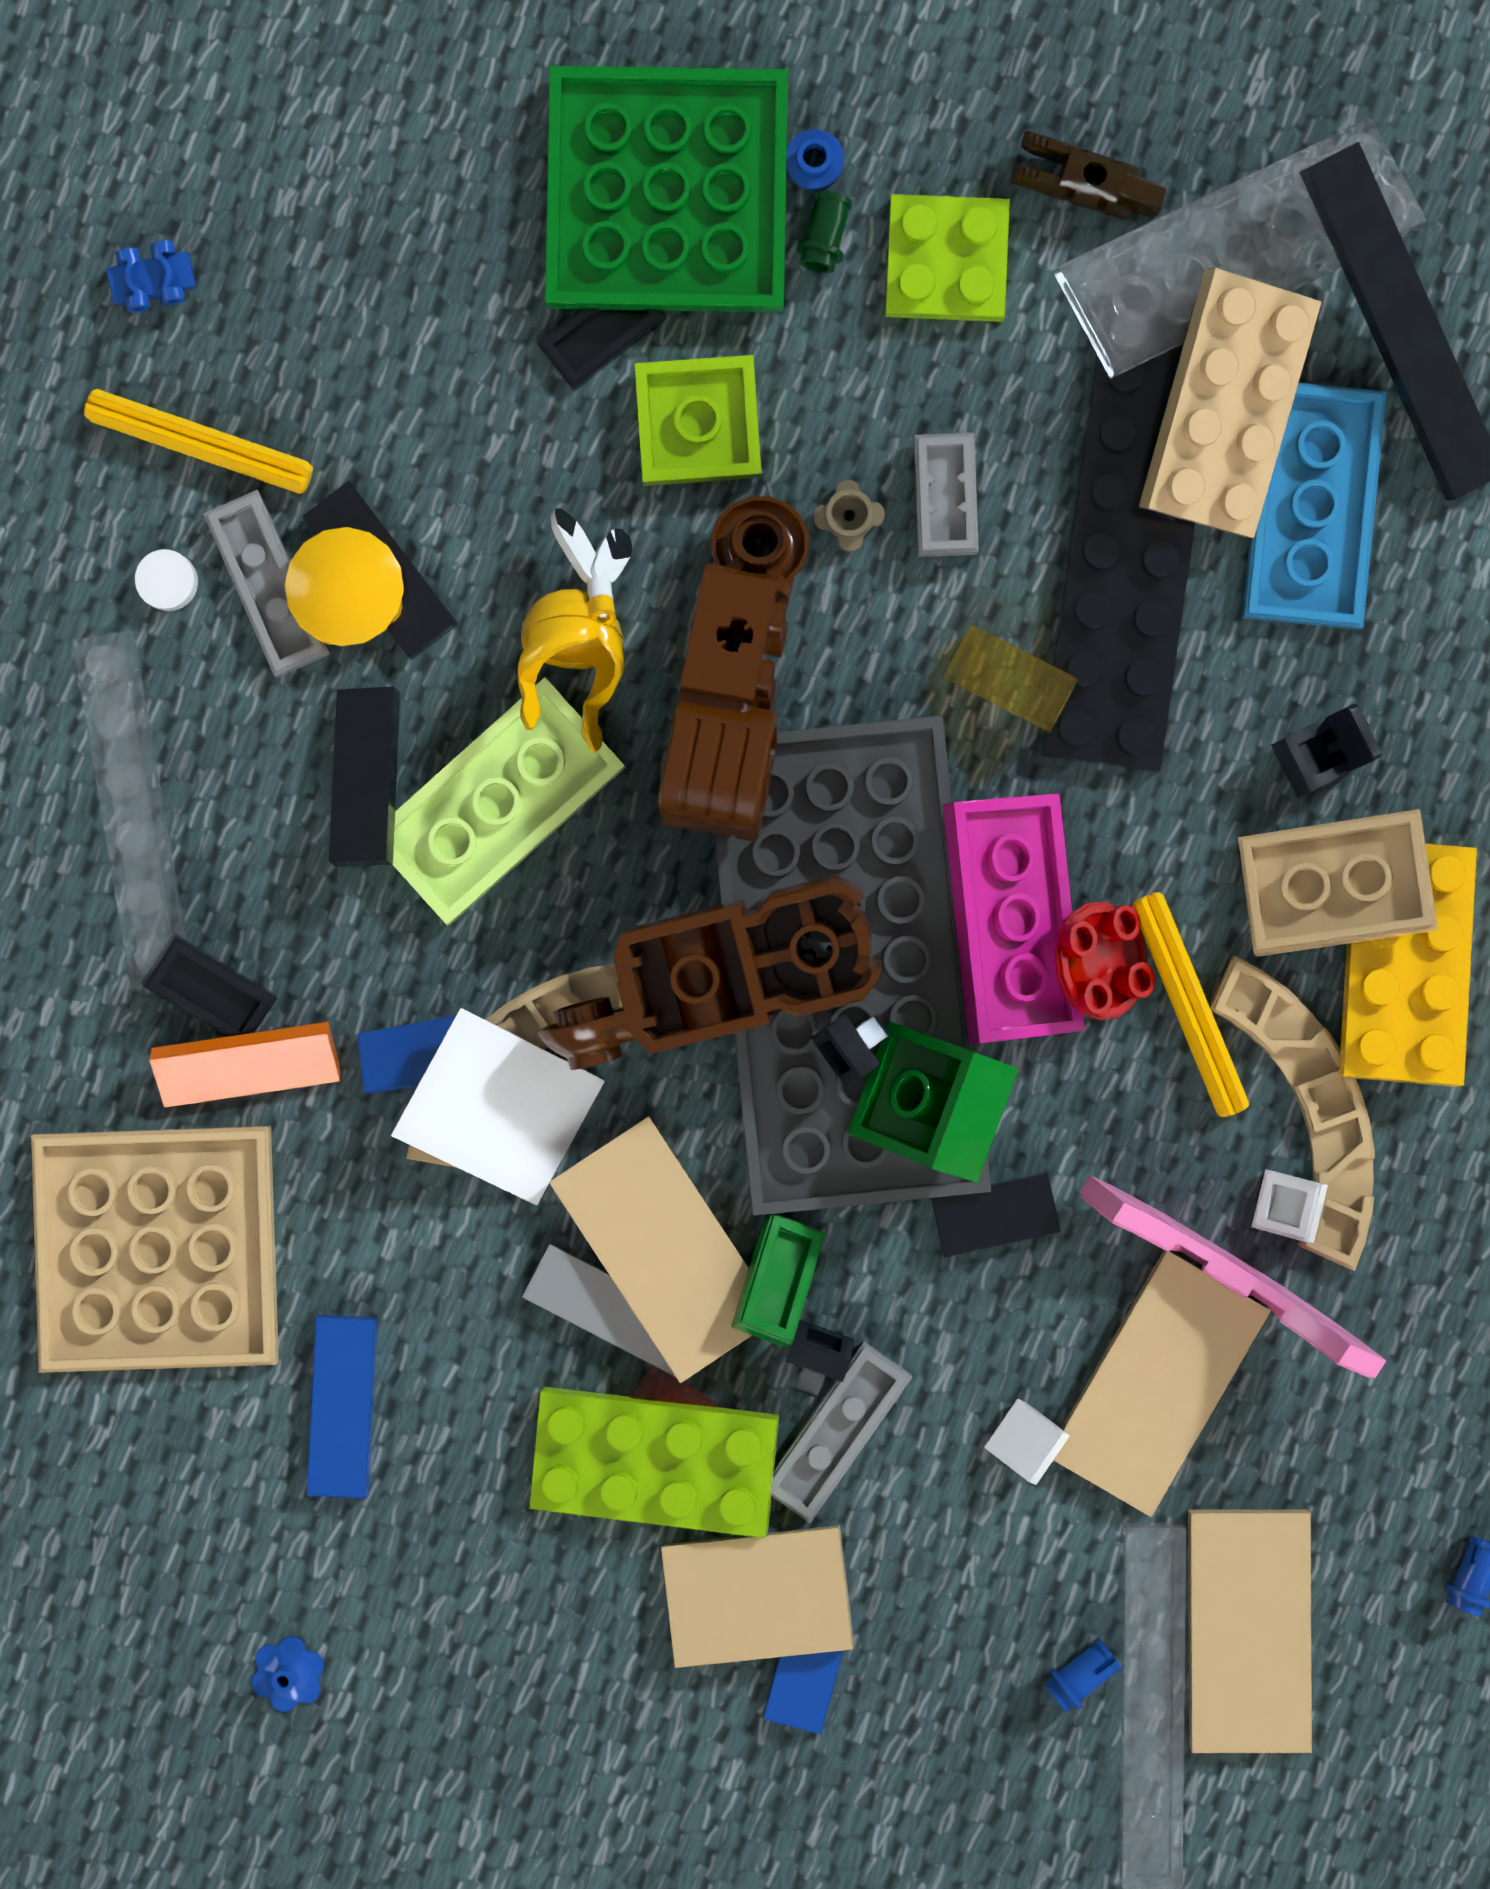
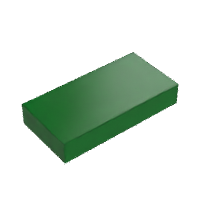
[731,1213,825,1348]

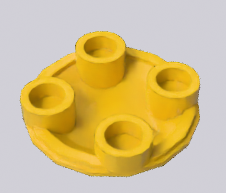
[284,527,404,647]

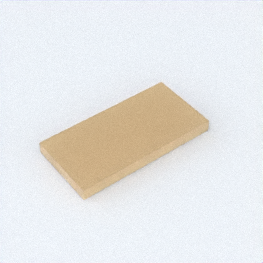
[549,1116,752,1384]
[1053,1250,1271,1517]
[1188,1509,1312,1753]

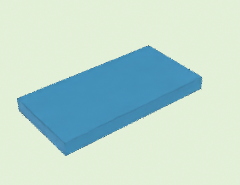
[1242,383,1387,630]

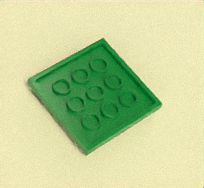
[545,66,788,313]

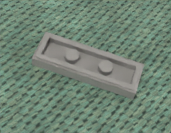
[203,490,331,678]
[522,1243,676,1377]
[772,1341,913,1523]

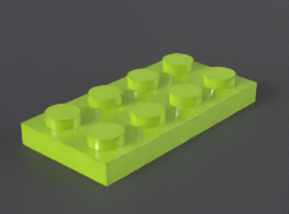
[529,1387,779,1538]

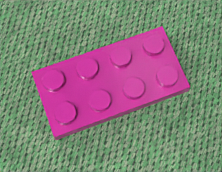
[943,793,1085,1044]

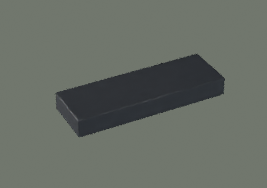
[302,481,458,660]
[329,686,400,867]

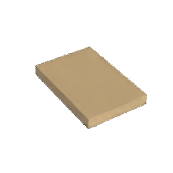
[1238,809,1438,957]
[661,1525,854,1668]

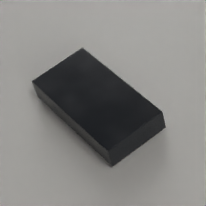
[537,308,667,391]
[141,933,277,1037]
[931,1172,1061,1258]

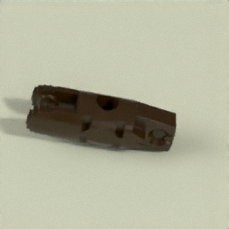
[1009,131,1167,220]

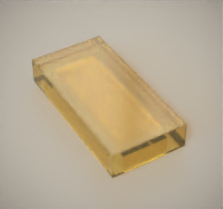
[943,624,1078,733]

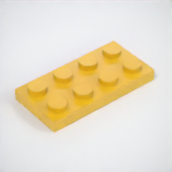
[1339,844,1477,1087]

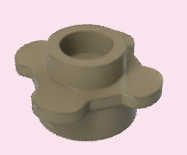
[814,480,885,552]

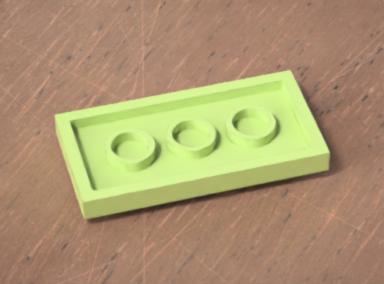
[393,677,626,926]

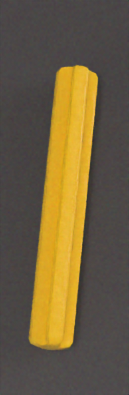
[84,389,313,494]
[1132,892,1249,1117]

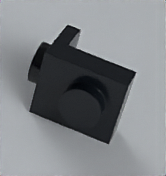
[1271,704,1382,798]

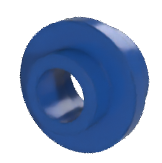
[786,129,844,191]

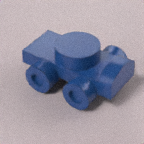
[106,240,197,313]

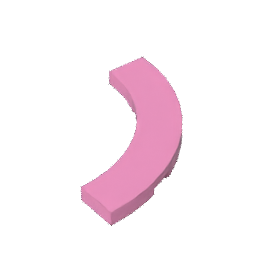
[1079,1175,1387,1379]

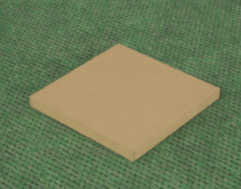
[31,1126,279,1373]

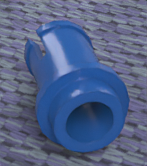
[1444,1534,1490,1617]
[1043,1637,1123,1713]

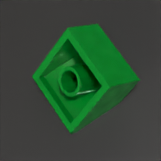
[847,1021,1019,1183]

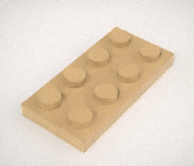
[1139,268,1322,538]

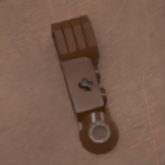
[658,496,809,842]
[537,875,883,1070]

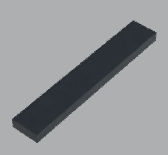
[1299,142,1490,501]

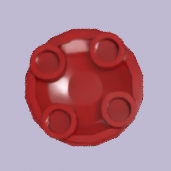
[1054,901,1155,1020]

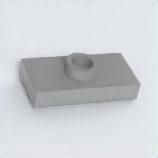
[914,433,979,557]

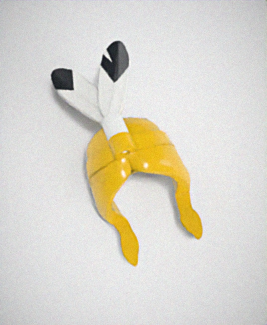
[518,508,633,753]

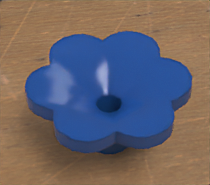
[252,1636,324,1712]

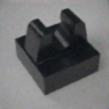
[810,1014,890,1086]
[786,1319,854,1398]

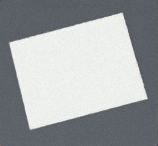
[391,1008,605,1205]

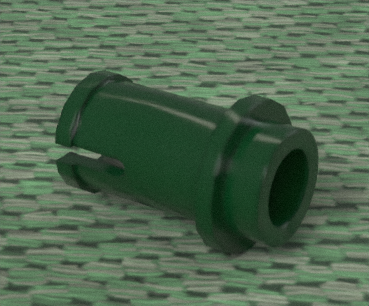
[797,191,852,273]

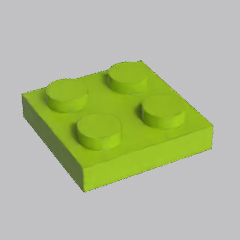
[885,194,1010,322]
[635,355,762,486]

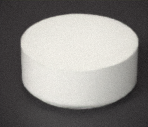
[135,549,198,611]

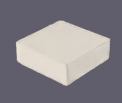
[1251,1169,1328,1243]
[984,1399,1070,1485]

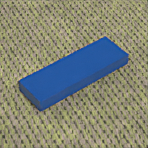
[307,1314,378,1499]

